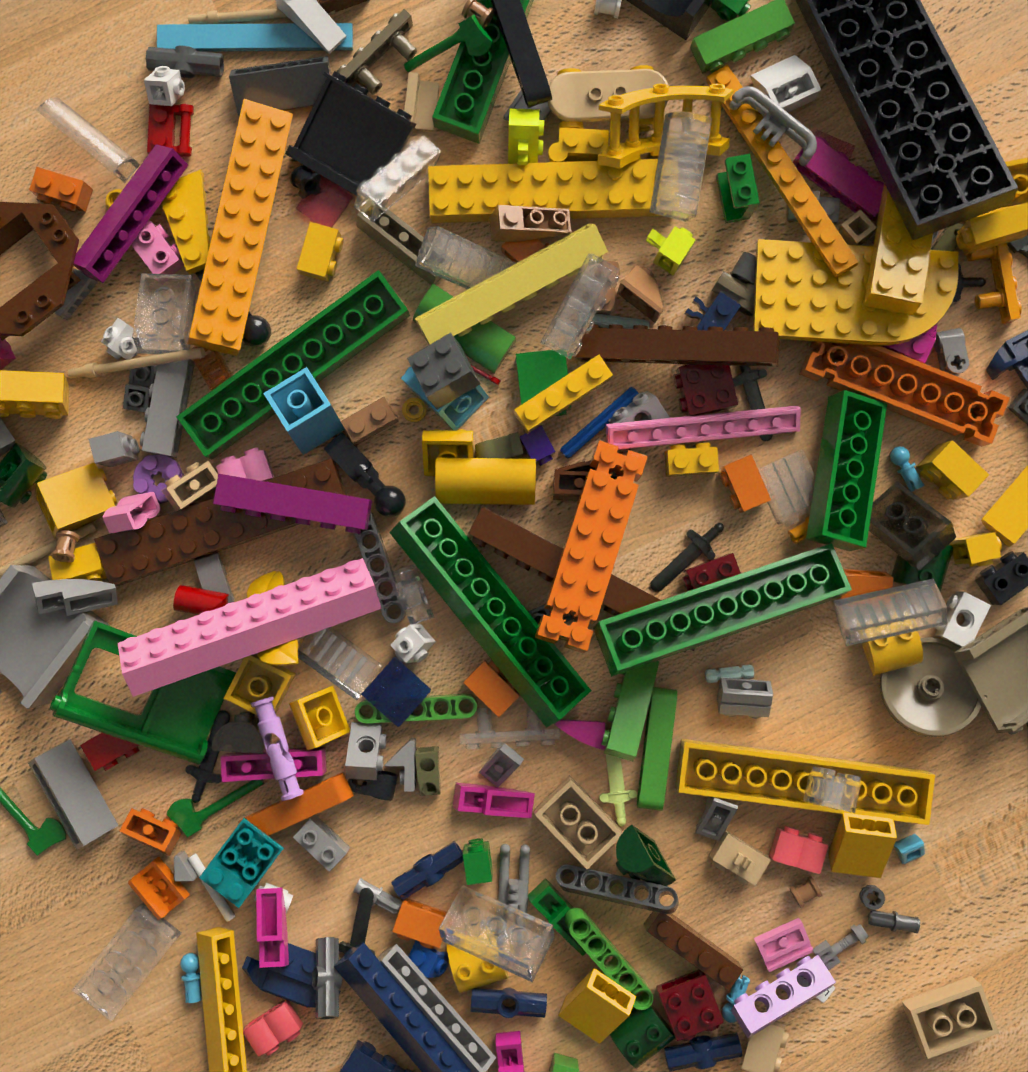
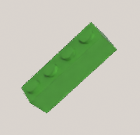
[690,0,795,74]
[601,661,660,762]

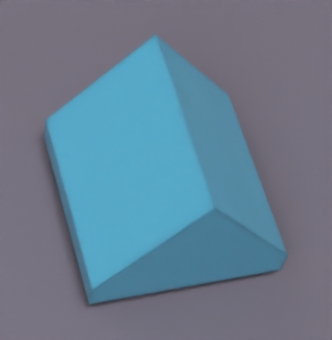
[894,834,925,864]

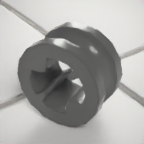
[860,885,885,910]

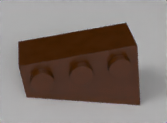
[553,448,631,501]

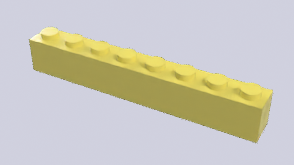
[414,224,608,345]

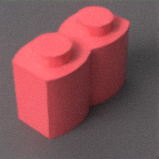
[769,826,829,874]
[243,1000,303,1057]

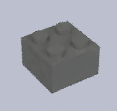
[407,332,481,410]

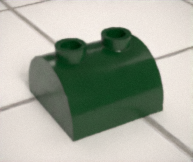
[0,443,47,508]
[891,534,954,596]
[616,825,676,886]
[610,1005,676,1069]

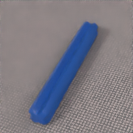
[560,387,639,459]

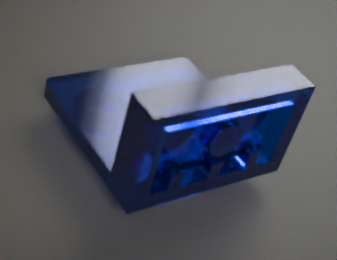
[361,656,431,727]

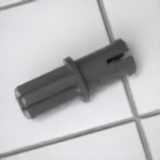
[868,910,920,934]

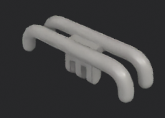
[729,86,817,166]
[496,844,530,946]

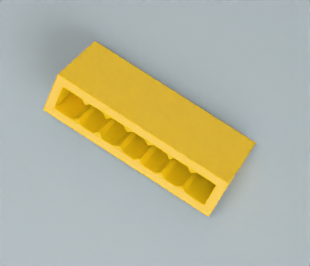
[435,458,536,505]
[981,465,1028,547]

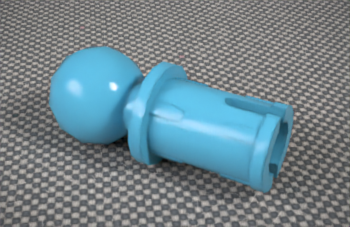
[890,446,924,492]
[180,953,202,1003]
[722,975,750,1023]

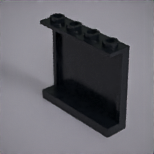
[285,71,416,202]

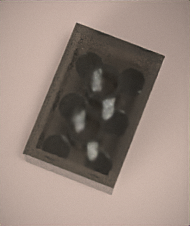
[869,481,956,571]

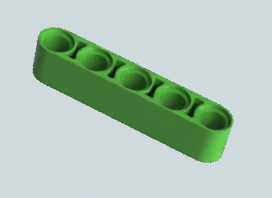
[637,687,677,811]
[355,694,478,724]
[564,908,653,1010]

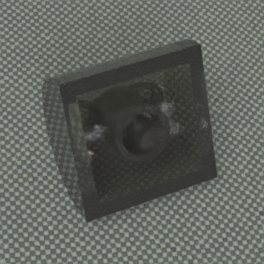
[212,711,272,754]

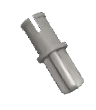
[353,878,402,914]

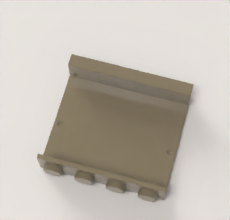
[954,607,1028,735]

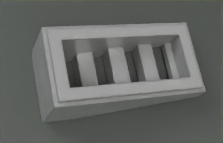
[55,269,98,320]

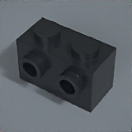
[975,551,1028,605]

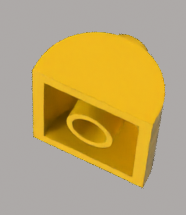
[422,429,474,476]
[857,615,923,676]
[289,685,350,750]
[447,928,509,993]

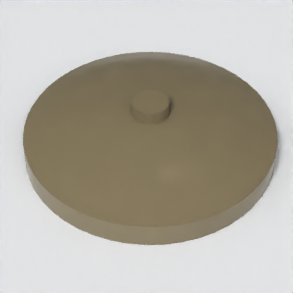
[880,637,982,737]

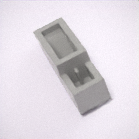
[32,579,118,616]

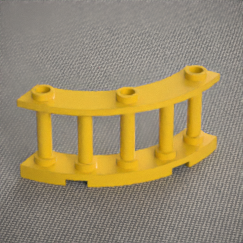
[597,84,734,169]

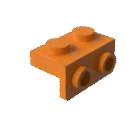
[128,856,190,920]

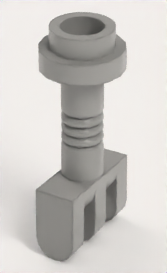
[813,924,869,970]

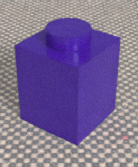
[520,425,556,466]

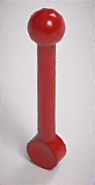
[471,365,501,385]

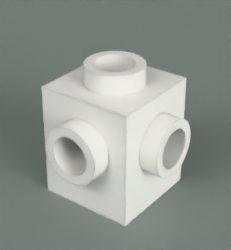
[144,66,185,106]
[101,318,146,360]
[391,624,436,663]

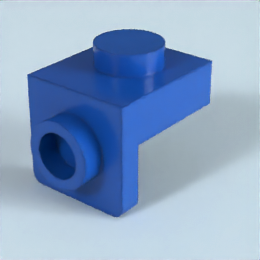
[408,940,449,978]

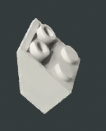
[750,55,821,112]

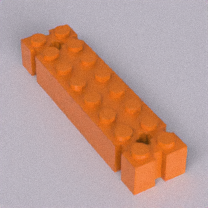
[799,341,1010,447]
[535,440,648,654]

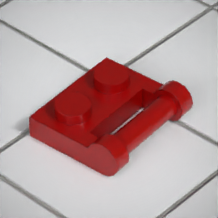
[147,104,194,157]

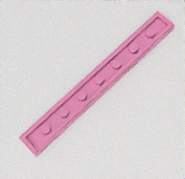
[606,406,801,450]

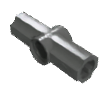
[145,46,224,78]
[312,937,343,1019]

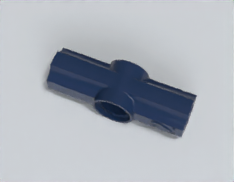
[391,841,463,901]
[470,988,547,1018]
[664,1032,742,1072]

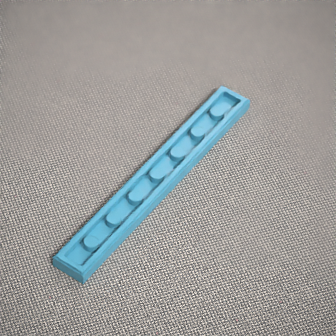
[157,23,353,52]

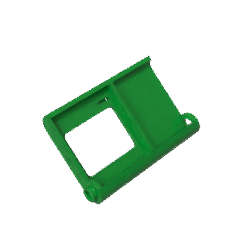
[50,621,236,765]

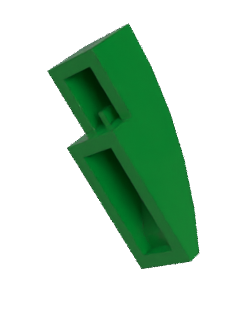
[528,878,598,956]

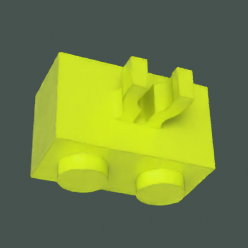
[508,108,544,165]
[646,226,696,276]

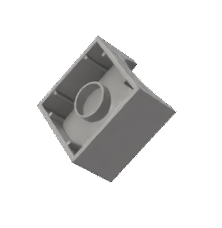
[0,565,110,709]

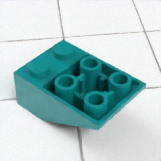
[199,818,284,908]

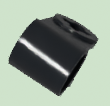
[348,770,398,801]

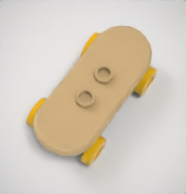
[547,65,669,132]

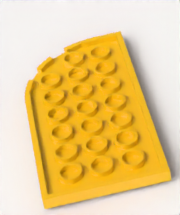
[753,239,959,345]

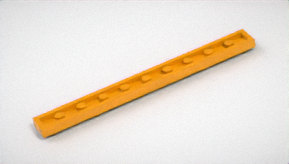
[706,64,859,278]

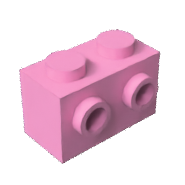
[131,220,184,282]

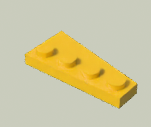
[161,169,210,275]

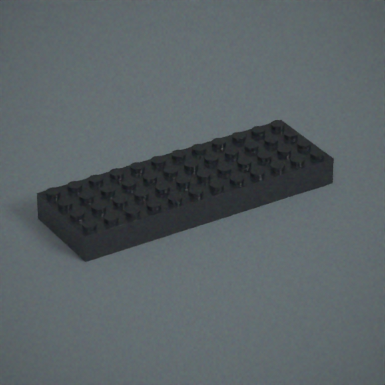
[796,0,1018,240]

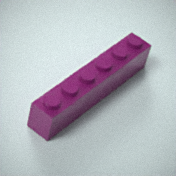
[73,144,188,283]
[213,474,372,534]

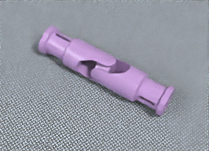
[251,696,304,801]

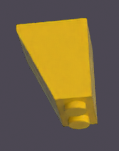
[34,462,117,539]

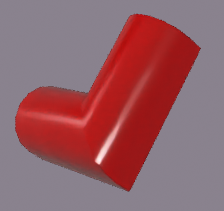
[173,585,229,615]

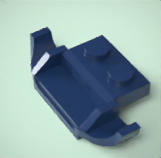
[986,330,1028,389]
[242,943,341,1008]

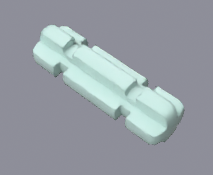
[705,665,754,683]

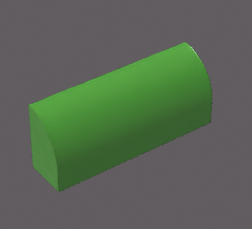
[413,283,516,374]

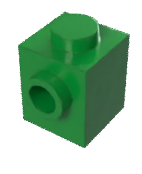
[711,0,751,21]

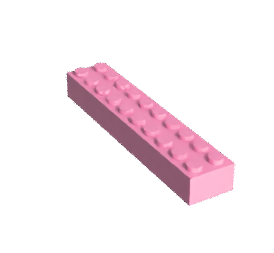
[118,558,382,697]

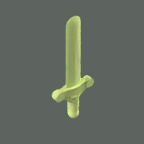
[599,729,638,826]

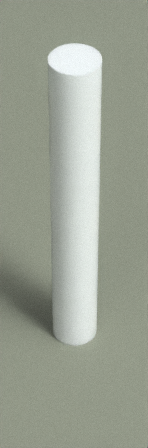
[188,853,235,922]

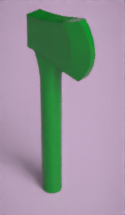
[404,15,493,72]
[167,779,264,837]
[0,787,66,856]

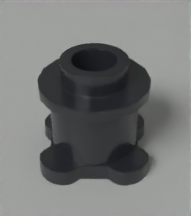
[290,165,321,199]

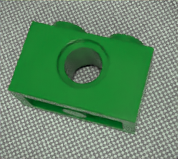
[463,838,493,885]

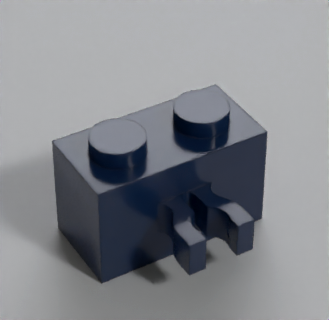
[684,292,741,331]

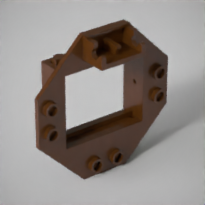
[0,202,81,341]

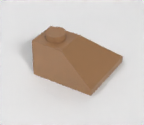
[617,265,663,323]

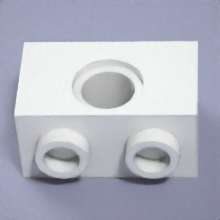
[935,591,991,648]

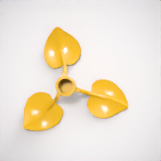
[247,571,299,666]

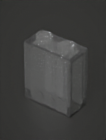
[758,449,816,527]

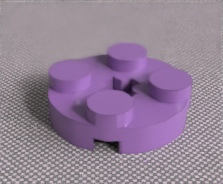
[133,454,184,504]

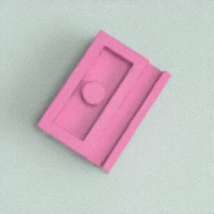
[754,918,813,972]

